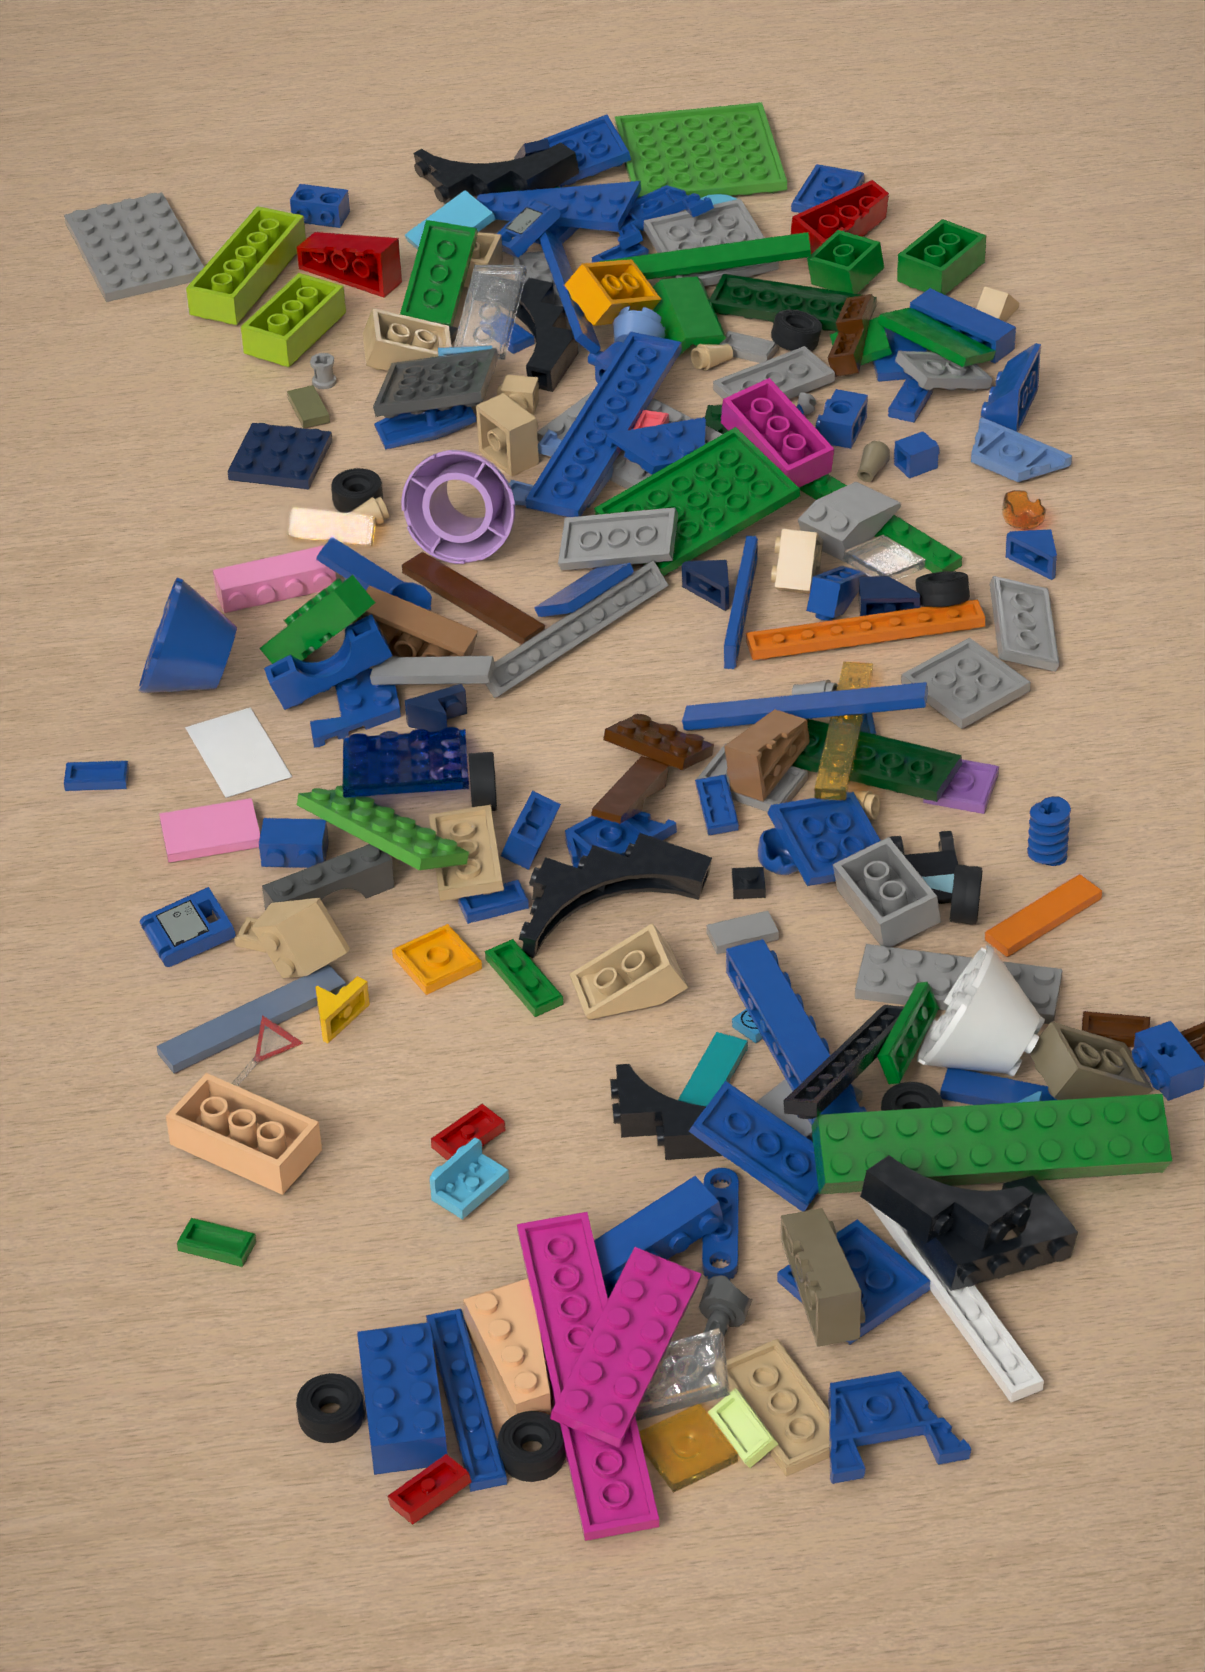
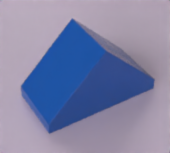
[1005,529,1057,580]

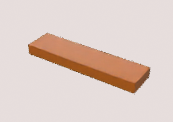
[985,874,1102,957]

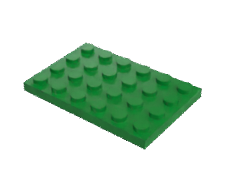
[594,427,801,576]

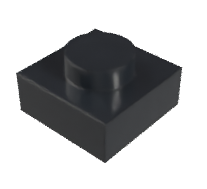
[732,867,766,899]

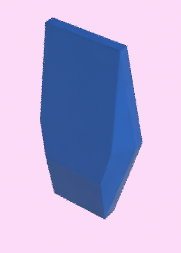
[374,405,477,450]

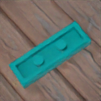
[678,1032,748,1106]

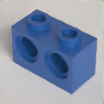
[290,184,350,228]
[500,790,561,870]

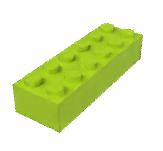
[186,206,306,325]

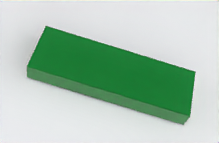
[485,939,564,1017]

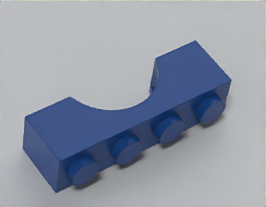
[264,614,393,710]

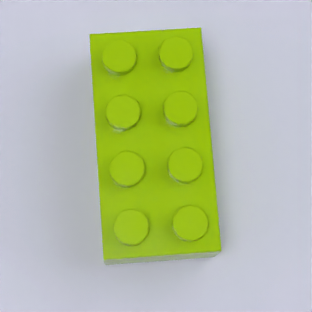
[241,273,346,367]

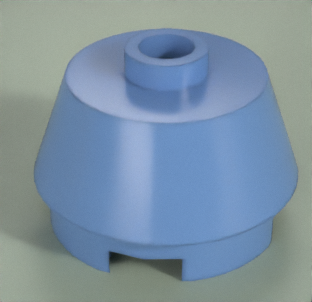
[613,306,665,342]

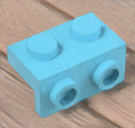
[430,1137,509,1220]

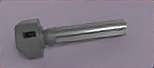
[680,1275,753,1409]

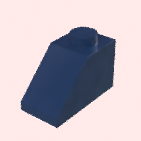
[858,576,920,616]

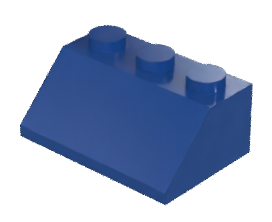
[981,343,1041,432]

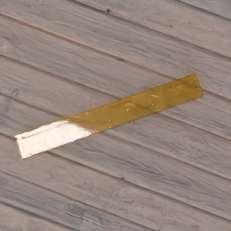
[814,661,873,801]

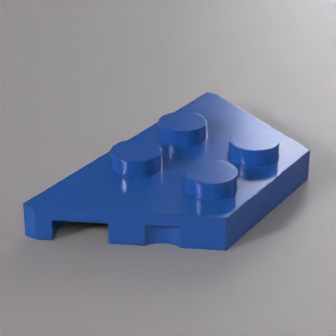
[605,417,706,475]
[565,812,677,868]

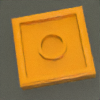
[392,924,482,995]

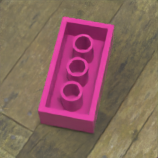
[721,378,834,487]

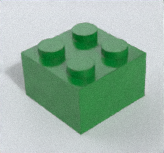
[807,230,885,294]

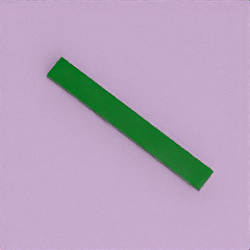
[599,232,811,280]

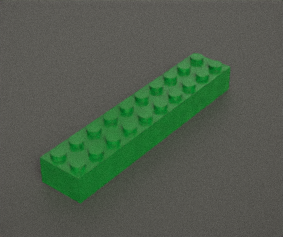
[811,1094,1172,1194]

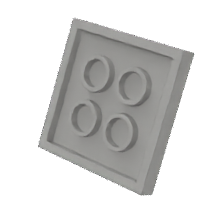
[901,638,1031,729]

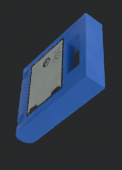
[497,200,560,258]
[140,887,236,967]

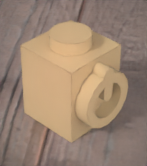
[497,374,539,415]

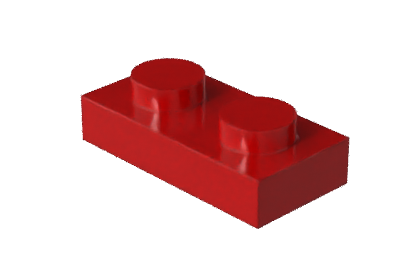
[431,1103,506,1161]
[387,1454,472,1525]

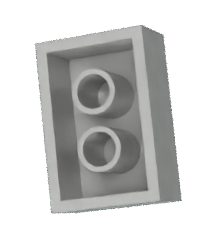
[833,837,941,947]

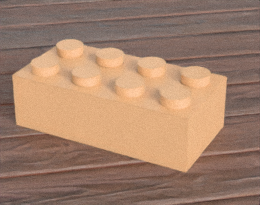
[166,1073,322,1195]

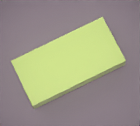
[708,1388,778,1468]

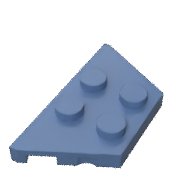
[971,417,1072,482]

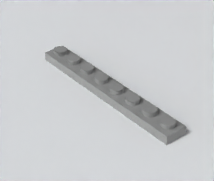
[485,560,668,698]

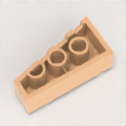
[463,1278,551,1418]

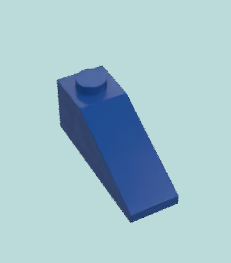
[806,566,869,621]

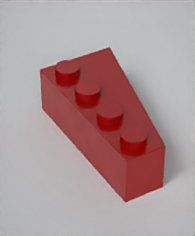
[790,180,889,254]
[297,232,402,298]

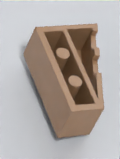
[724,709,810,802]

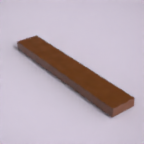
[402,552,545,645]

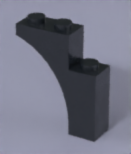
[610,1064,723,1160]
[860,1155,1033,1251]

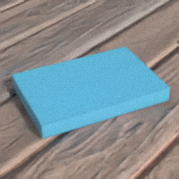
[405,190,495,250]

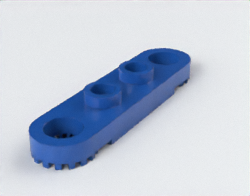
[702,1168,739,1280]

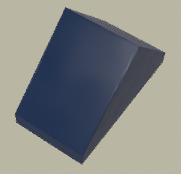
[682,560,729,611]

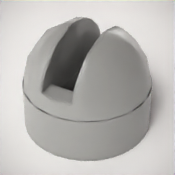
[797,392,817,415]

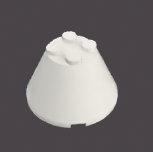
[917,944,1045,1077]

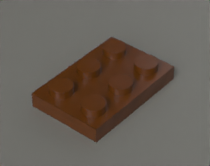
[603,714,714,770]

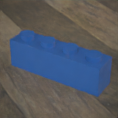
[910,288,1016,364]
[594,1176,724,1298]

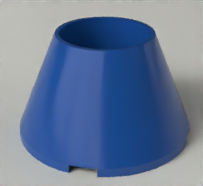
[138,577,237,693]

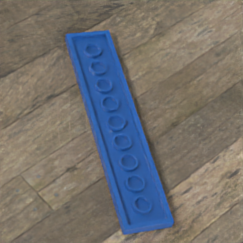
[525,331,682,517]

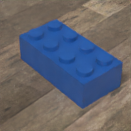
[357,1322,448,1475]

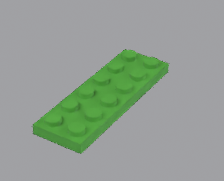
[297,786,469,870]

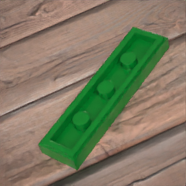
[877,981,939,1085]

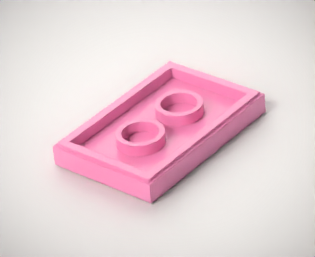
[159,798,260,863]

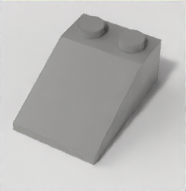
[798,482,901,564]

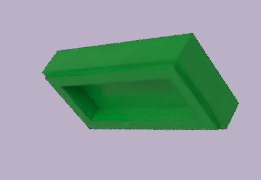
[177,1218,257,1267]

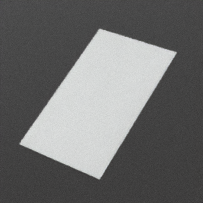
[185,707,292,798]

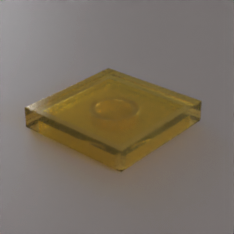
[639,1403,738,1493]

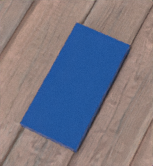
[689,1081,819,1212]

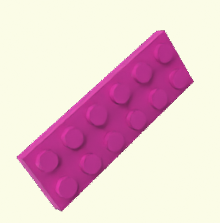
[550,1247,702,1448]

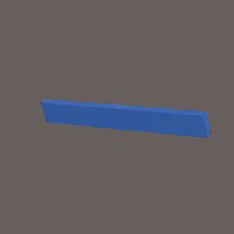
[539,230,601,355]
[682,682,928,731]

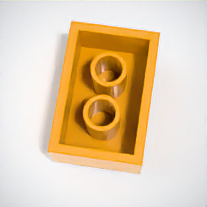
[564,259,661,326]

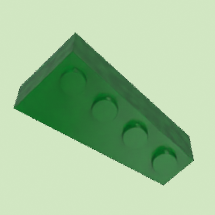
[259,574,376,664]

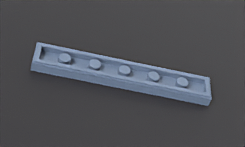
[157,965,346,1074]

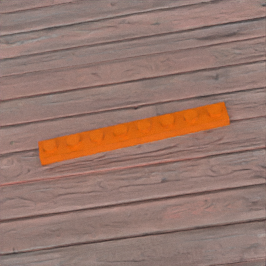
[746,599,985,660]

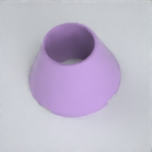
[401,450,515,564]

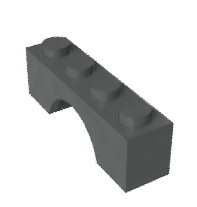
[262,844,394,910]

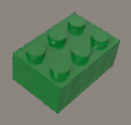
[897,219,986,295]

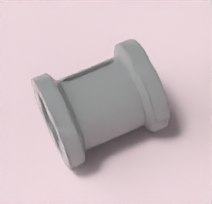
[310,353,336,389]

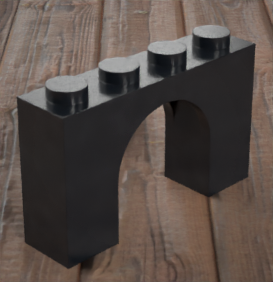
[907,1176,1078,1291]

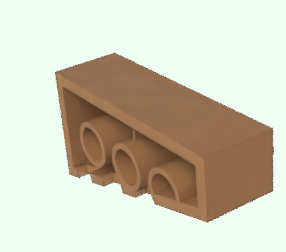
[352,586,478,657]

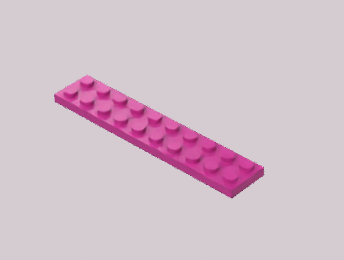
[517,1212,660,1541]

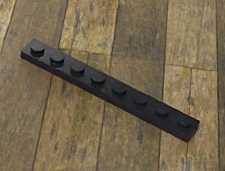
[783,1005,904,1119]

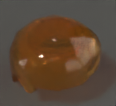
[1002,490,1046,530]

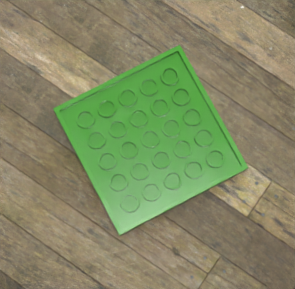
[615,102,787,198]

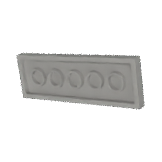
[855,944,1062,1024]

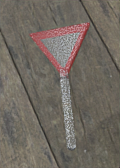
[232,1015,303,1086]

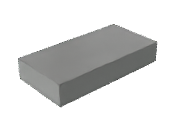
[719,331,778,363]
[706,911,779,954]

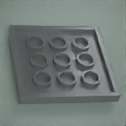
[373,348,499,418]

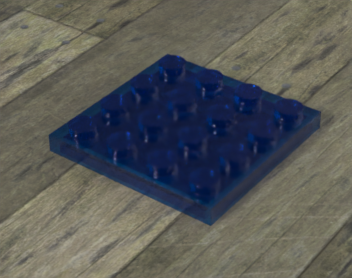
[342,727,469,798]

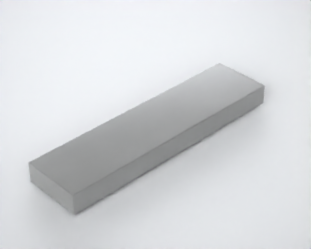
[370,656,495,685]

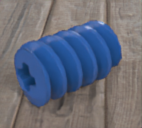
[1027,796,1071,866]

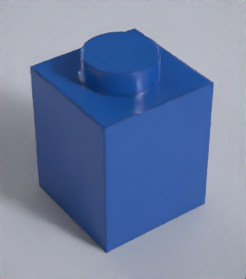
[894,431,940,479]

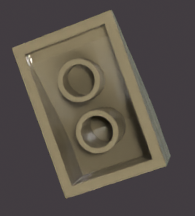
[1030,1022,1153,1100]

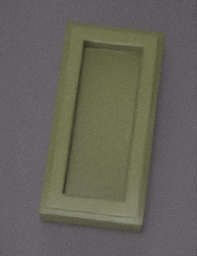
[287,385,330,428]

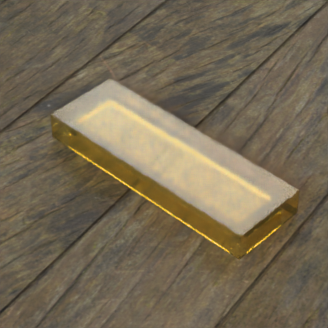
[288,507,377,546]

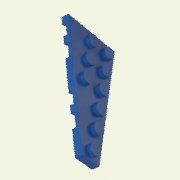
[476,181,641,232]

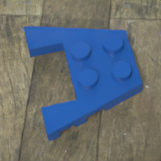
[618,185,714,250]
[310,668,401,748]
[828,1371,971,1484]

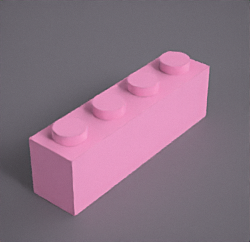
[213,545,336,613]

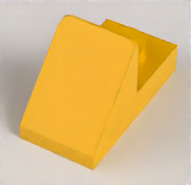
[315,976,370,1043]

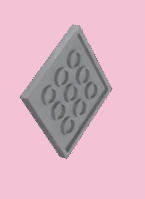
[644,199,779,287]

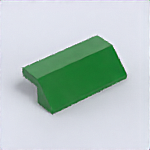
[652,276,727,357]

